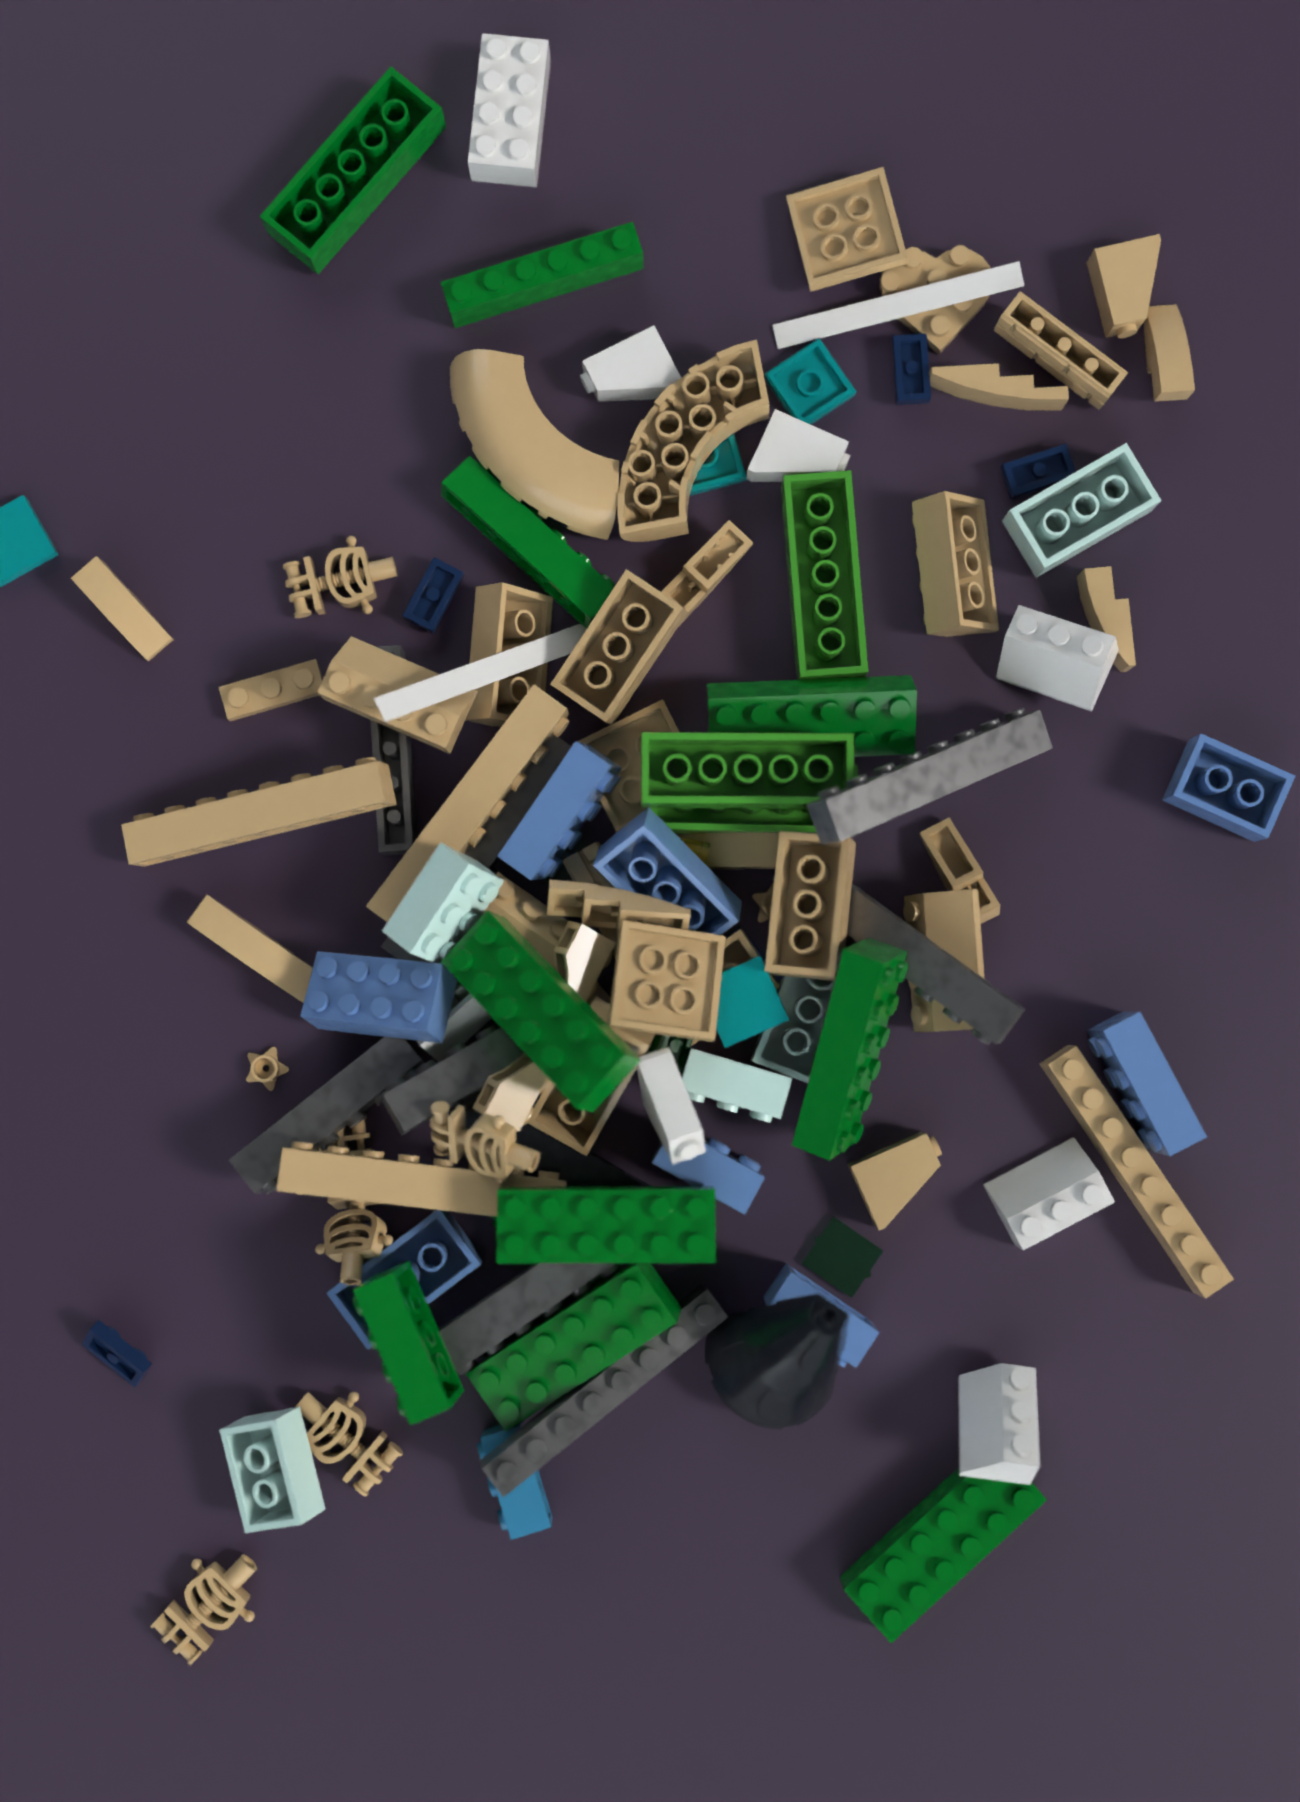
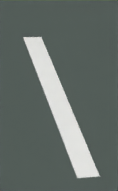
[773,261,1025,349]
[374,624,586,722]

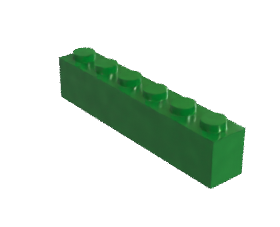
[441,221,643,328]
[441,456,615,629]

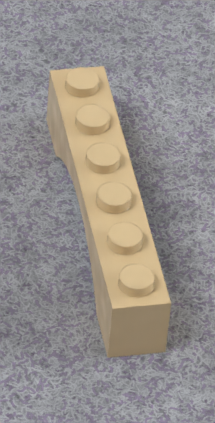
[472,921,616,1132]

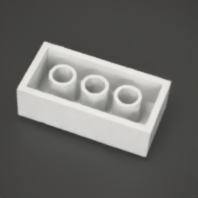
[468,33,551,187]

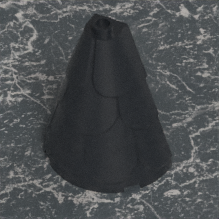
[705,1293,849,1429]

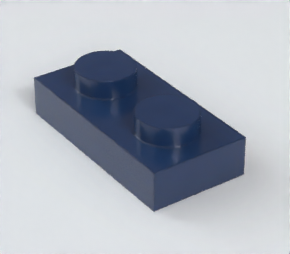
[891,333,931,405]
[1000,444,1076,499]
[402,557,465,634]
[82,1320,153,1388]

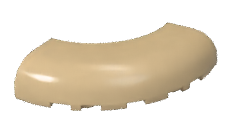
[617,339,769,542]
[450,349,619,540]

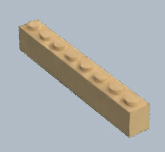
[366,684,570,922]
[121,757,397,867]
[1039,1045,1234,1299]
[276,1141,567,1217]

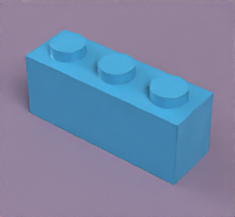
[477,1421,553,1540]

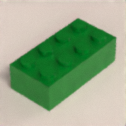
[353,1260,465,1425]

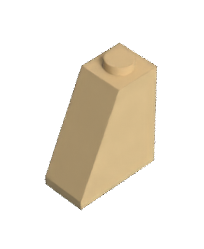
[1087,234,1161,339]
[847,1131,942,1231]

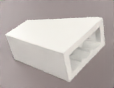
[580,325,681,402]
[746,409,851,482]
[636,1047,706,1165]

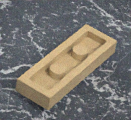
[218,659,323,721]

